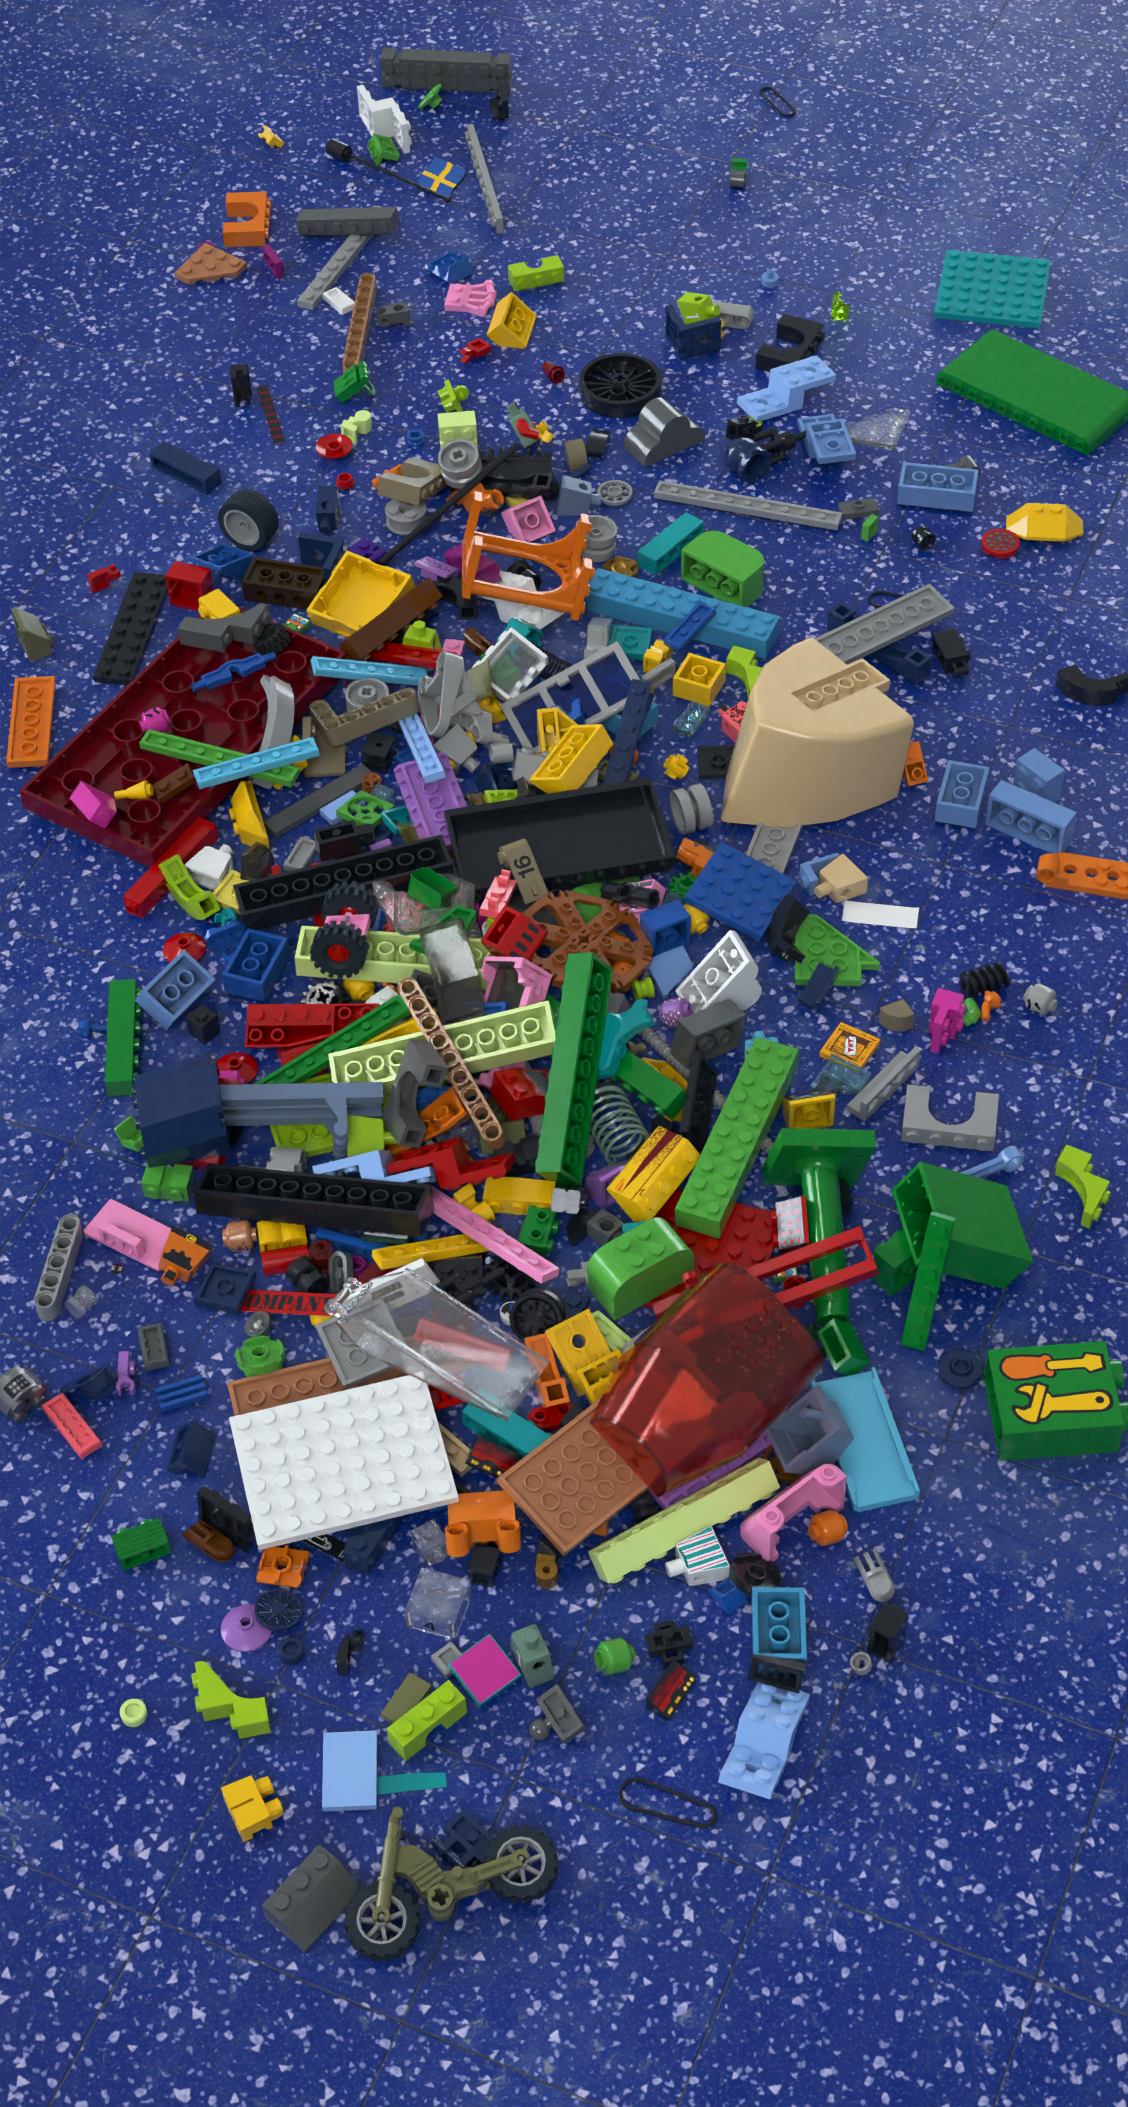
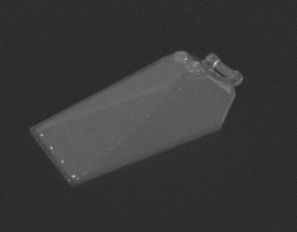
[324,1267,549,1422]

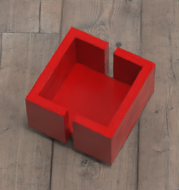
[165,561,214,611]

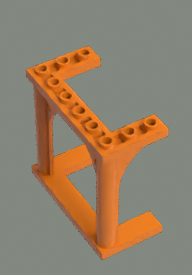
[462,491,595,621]

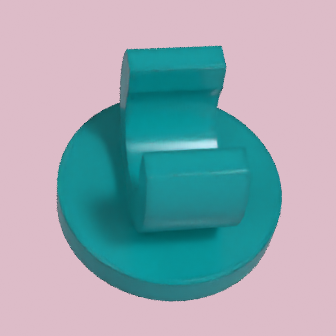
[214,908,237,926]

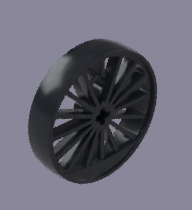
[579,353,662,418]

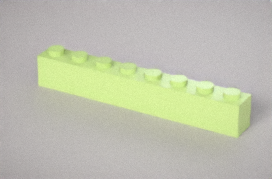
[588,1457,780,1584]

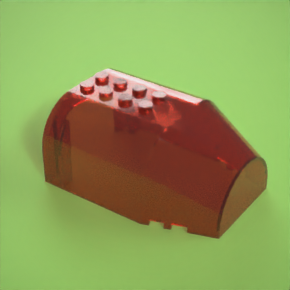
[589,1263,823,1497]

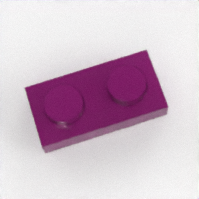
[262,244,284,278]

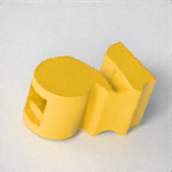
[643,639,673,673]
[453,1183,495,1223]

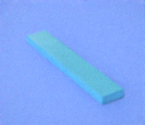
[311,656,428,686]
[193,737,320,789]

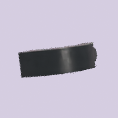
[418,575,478,620]
[1056,664,1128,706]
[767,894,810,964]

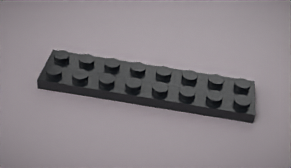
[93,572,169,686]

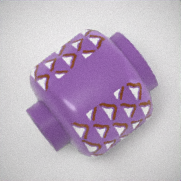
[659,997,694,1028]

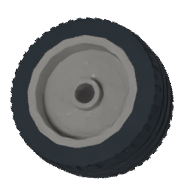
[218,489,279,551]

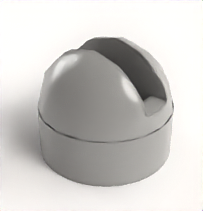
[850,1652,872,1675]

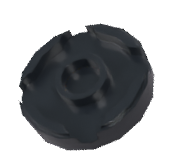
[729,1553,781,1596]

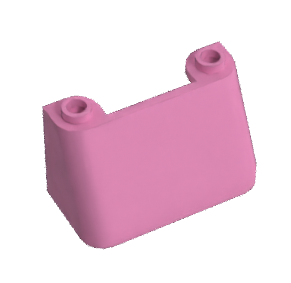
[740,1464,847,1562]

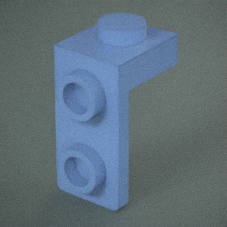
[799,853,840,896]

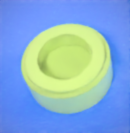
[120,1699,147,1727]

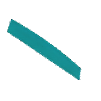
[377,1772,447,1795]

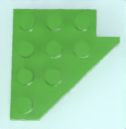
[795,914,880,986]

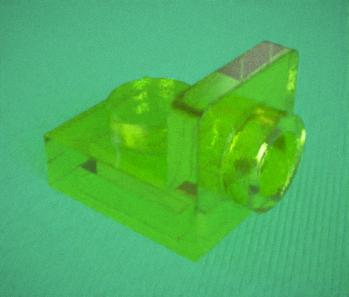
[831,292,850,321]

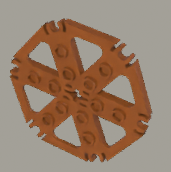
[522,890,653,993]

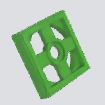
[336,790,395,828]

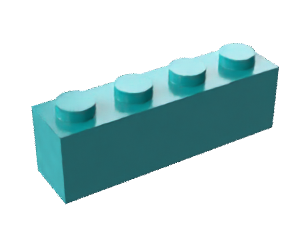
[637,512,704,576]
[462,1391,553,1459]

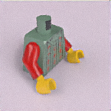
[506,402,554,448]

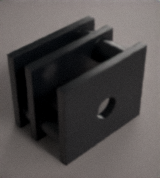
[361,732,397,774]

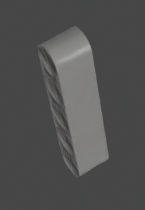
[34,1214,83,1321]

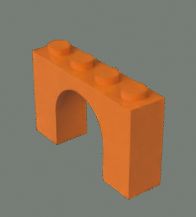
[223,191,271,247]

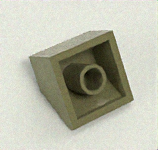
[11,607,53,661]

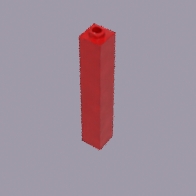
[123,817,219,918]

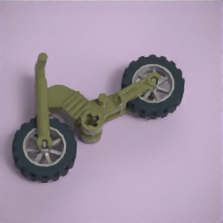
[344,1807,558,1962]

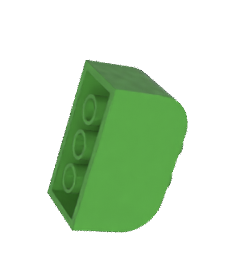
[681,531,764,607]
[587,1217,694,1321]

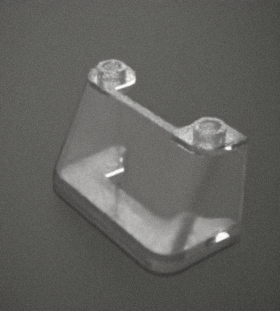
[373,873,475,936]

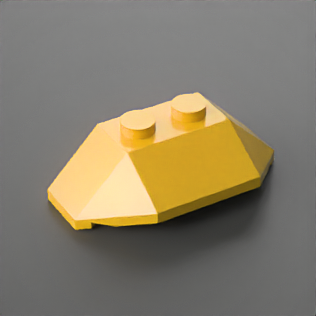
[1006,503,1083,542]
[537,707,578,754]
[228,780,270,853]

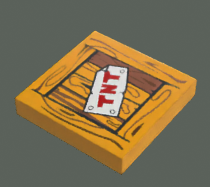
[819,1022,880,1074]

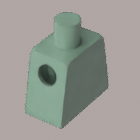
[510,1624,554,1688]

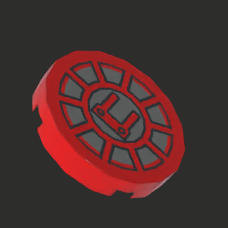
[981,529,1020,559]

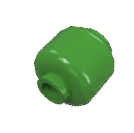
[594,1638,635,1675]

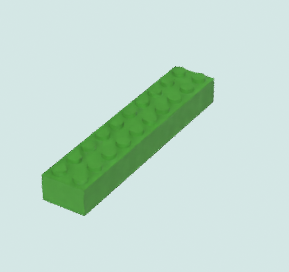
[675,1037,799,1239]

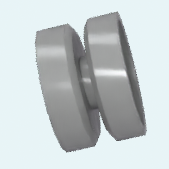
[438,439,483,489]
[576,515,617,563]
[345,678,389,712]
[670,783,713,835]

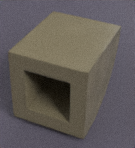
[564,438,588,471]
[879,999,914,1032]

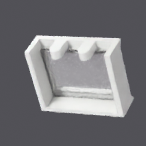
[472,627,549,702]

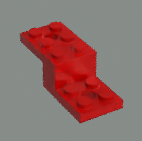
[386,1136,516,1190]

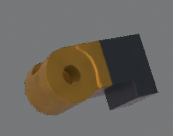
[535,1536,564,1589]

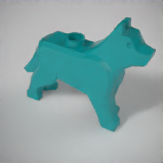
[597,999,656,1080]

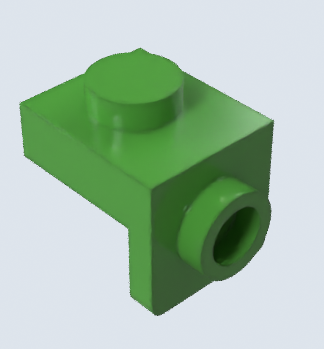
[114,1116,144,1152]

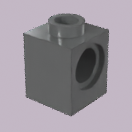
[587,1208,624,1246]

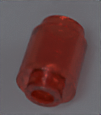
[309,1239,333,1273]

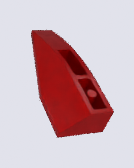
[245,1003,380,1048]

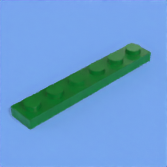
[901,1211,956,1351]

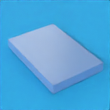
[322,1730,377,1812]

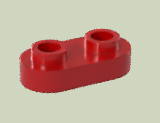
[528,1402,574,1433]

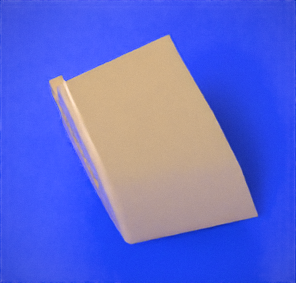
[721,637,914,828]

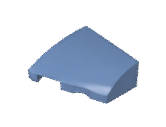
[647,945,693,1000]

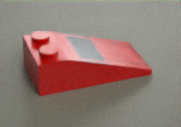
[490,1067,550,1121]

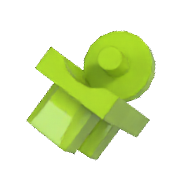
[437,379,469,413]

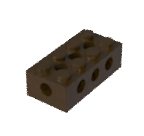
[242,557,325,609]

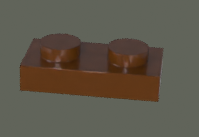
[152,764,196,803]

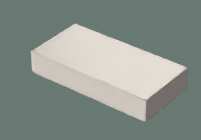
[322,287,355,315]

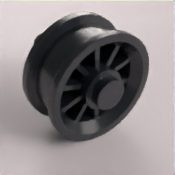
[509,1287,566,1343]

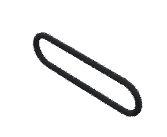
[759,87,796,117]

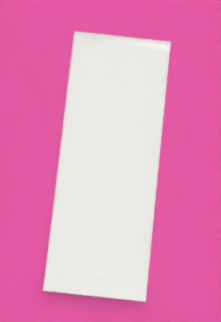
[842,900,919,928]

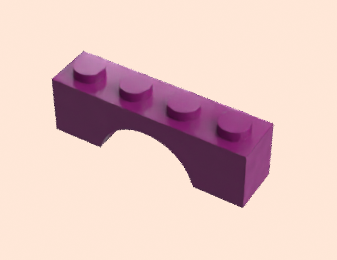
[443,544,501,584]

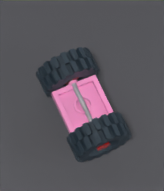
[310,881,379,979]

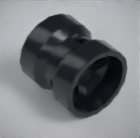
[629,1492,658,1525]

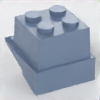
[764,1385,854,1475]

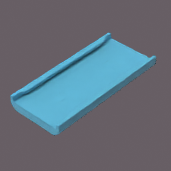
[811,1367,920,1512]

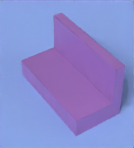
[414,556,459,581]

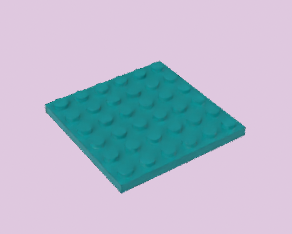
[934,250,1051,329]

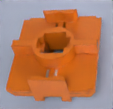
[256,1545,309,1588]

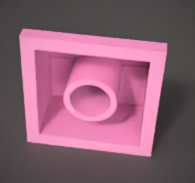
[501,495,556,542]

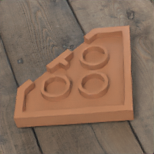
[174,243,247,285]

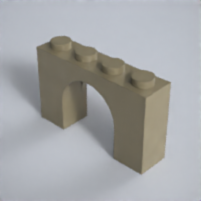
[377,457,447,506]

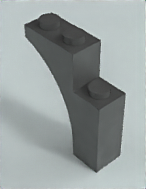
[177,603,271,652]

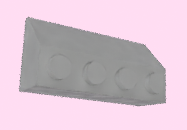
[511,747,599,789]

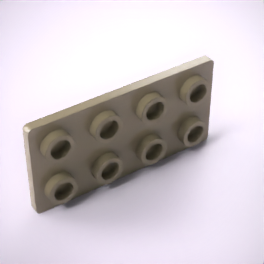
[302,716,346,777]

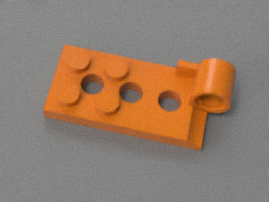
[1036,852,1128,900]

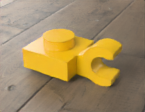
[258,125,284,148]

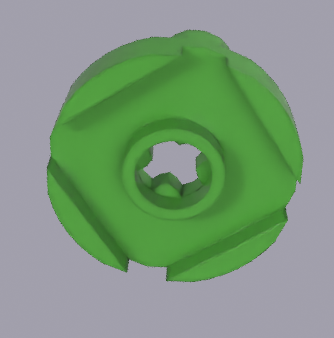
[235,1335,285,1377]

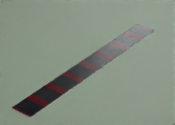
[256,385,285,444]

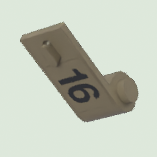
[497,838,549,905]

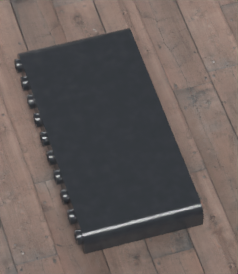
[444,777,675,903]

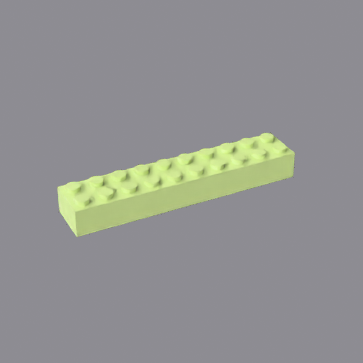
[295,926,518,992]
[328,1000,556,1095]

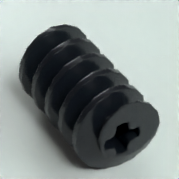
[959,962,1010,999]

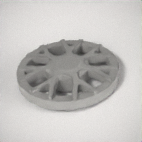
[597,480,633,506]

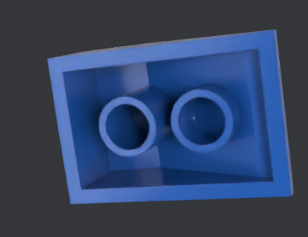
[188,543,254,581]

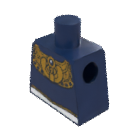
[316,486,341,534]

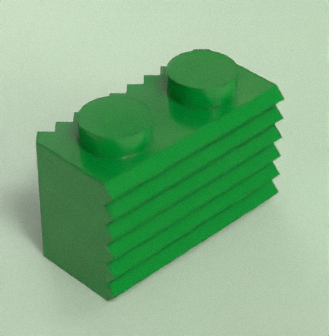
[111,1518,171,1571]

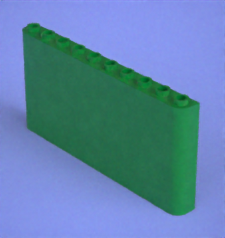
[936,330,1128,456]

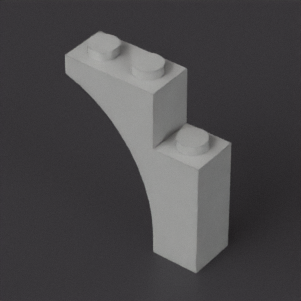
[582,617,613,689]

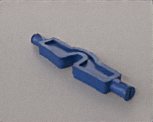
[191,651,276,692]

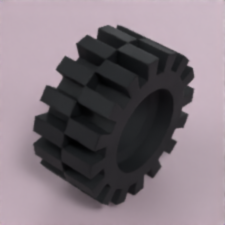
[252,623,291,655]

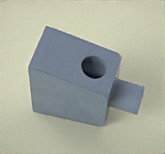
[557,475,602,516]

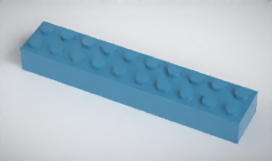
[584,568,780,659]

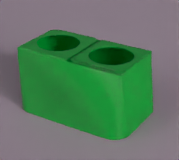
[407,867,456,914]

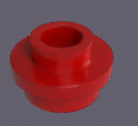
[336,473,355,490]

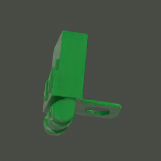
[333,361,375,403]

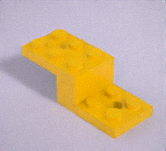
[545,1308,631,1405]

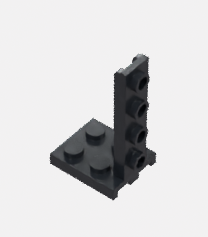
[197,1486,255,1553]

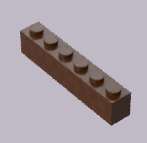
[339,577,443,661]

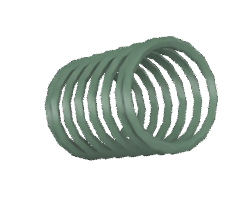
[590,1086,650,1165]

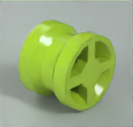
[632,977,655,1000]

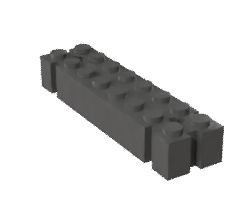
[380,48,513,93]

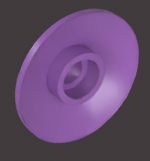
[221,1604,272,1652]

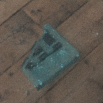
[810,1054,872,1094]

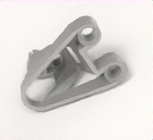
[418,651,509,745]

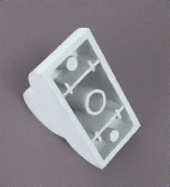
[675,930,762,1014]

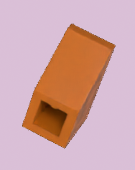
[902,741,928,786]

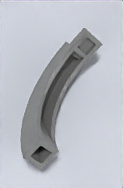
[250,675,294,790]

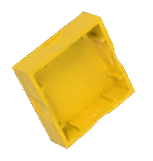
[306,551,416,637]

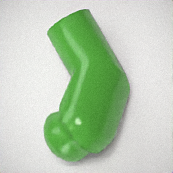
[961,998,981,1026]

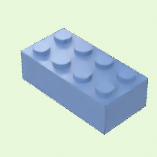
[897,462,979,512]
[986,780,1077,854]

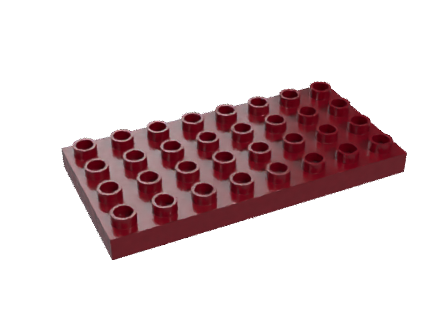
[19,606,347,867]

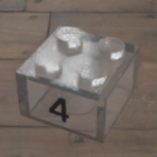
[404,1567,472,1640]

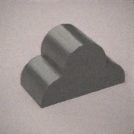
[623,397,705,467]

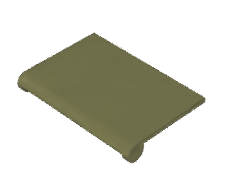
[466,660,492,702]

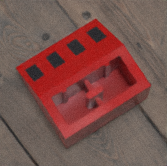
[481,906,548,965]

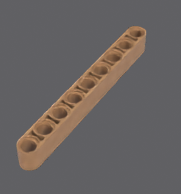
[342,273,377,374]
[398,977,506,1149]

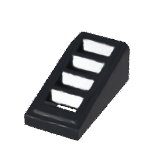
[748,1654,807,1693]

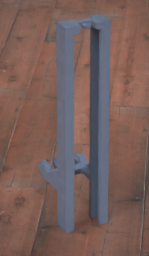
[220,1082,383,1161]

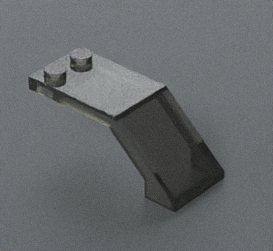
[419,917,487,1026]

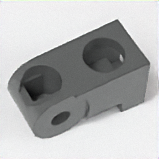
[377,301,411,327]

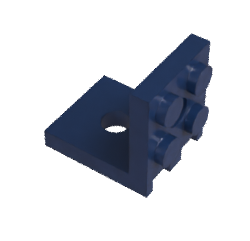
[665,305,721,360]
[298,532,346,584]

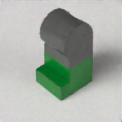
[730,158,748,188]

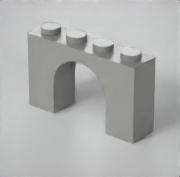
[901,1084,999,1151]

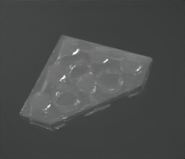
[846,408,910,451]

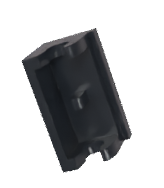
[230,364,252,407]

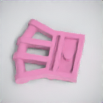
[444,280,497,317]

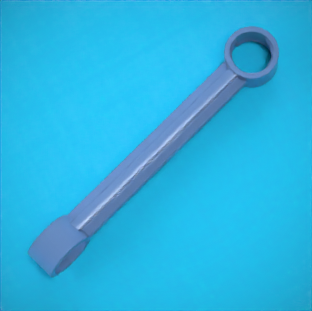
[896,1146,1024,1207]

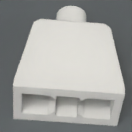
[185,844,234,891]

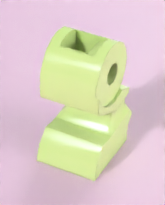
[341,410,372,444]

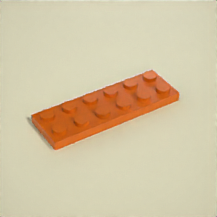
[6,676,56,768]

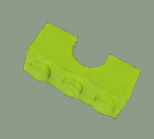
[508,255,564,292]
[386,1680,467,1762]

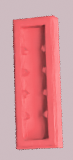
[41,1393,102,1459]

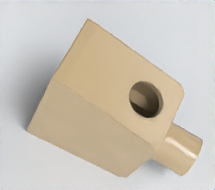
[814,854,868,903]

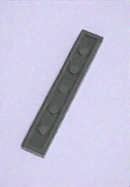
[263,764,373,838]

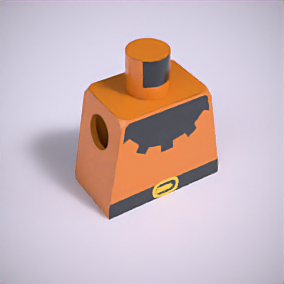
[158,1226,213,1286]

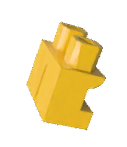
[221,1775,284,1843]

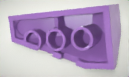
[586,1160,630,1209]

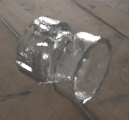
[64,1285,98,1319]

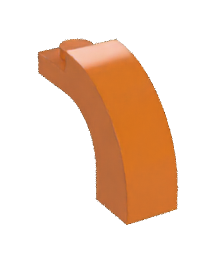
[524,1333,570,1408]

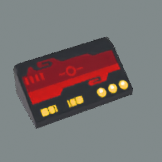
[465,1436,522,1478]
[646,1660,696,1721]

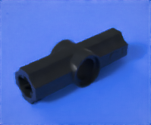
[600,881,660,909]

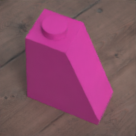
[70,781,117,829]

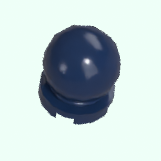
[725,437,771,484]

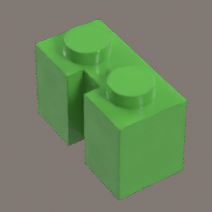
[141,1163,196,1202]

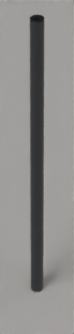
[378,443,520,566]

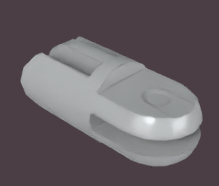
[854,1548,895,1602]

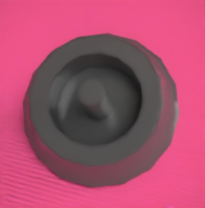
[244,1311,272,1337]

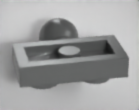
[529,1684,587,1744]

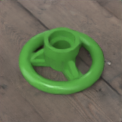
[418,83,442,109]

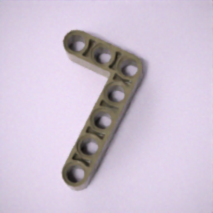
[309,688,420,746]

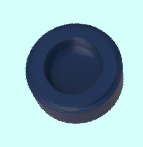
[278,1637,305,1665]

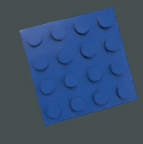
[683,842,797,942]

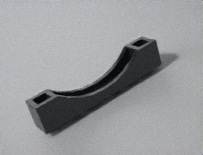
[447,471,560,502]

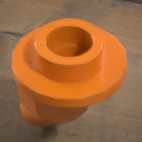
[981,990,1002,1022]

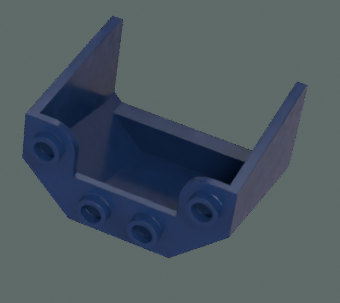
[132,1052,231,1168]

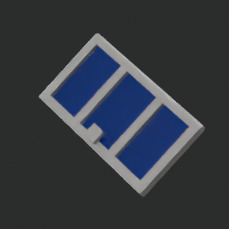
[500,641,640,753]

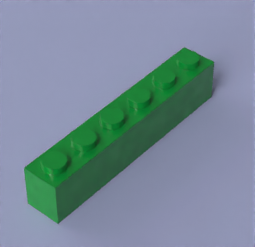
[105,979,142,1097]

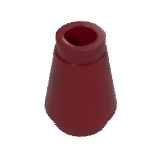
[542,361,565,383]

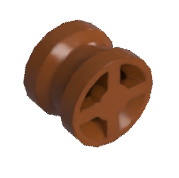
[361,773,383,797]

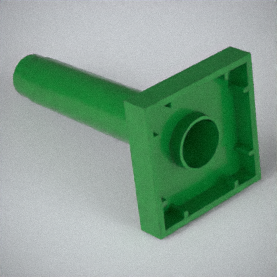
[762,1128,876,1326]

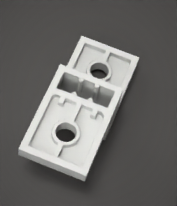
[357,85,412,154]
[476,571,564,629]

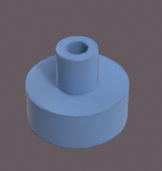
[761,269,779,288]

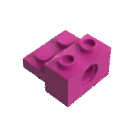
[928,988,966,1053]

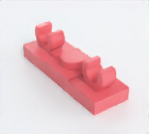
[479,869,516,919]

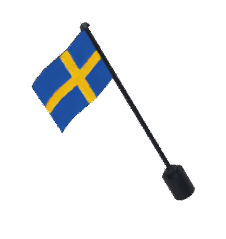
[326,138,466,203]

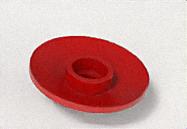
[316,433,353,459]
[163,932,206,963]
[217,1052,258,1084]

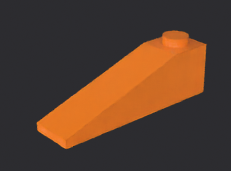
[384,1086,471,1158]

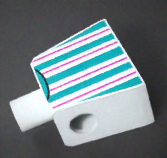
[665,1526,730,1586]

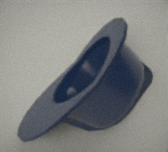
[60,1362,115,1400]

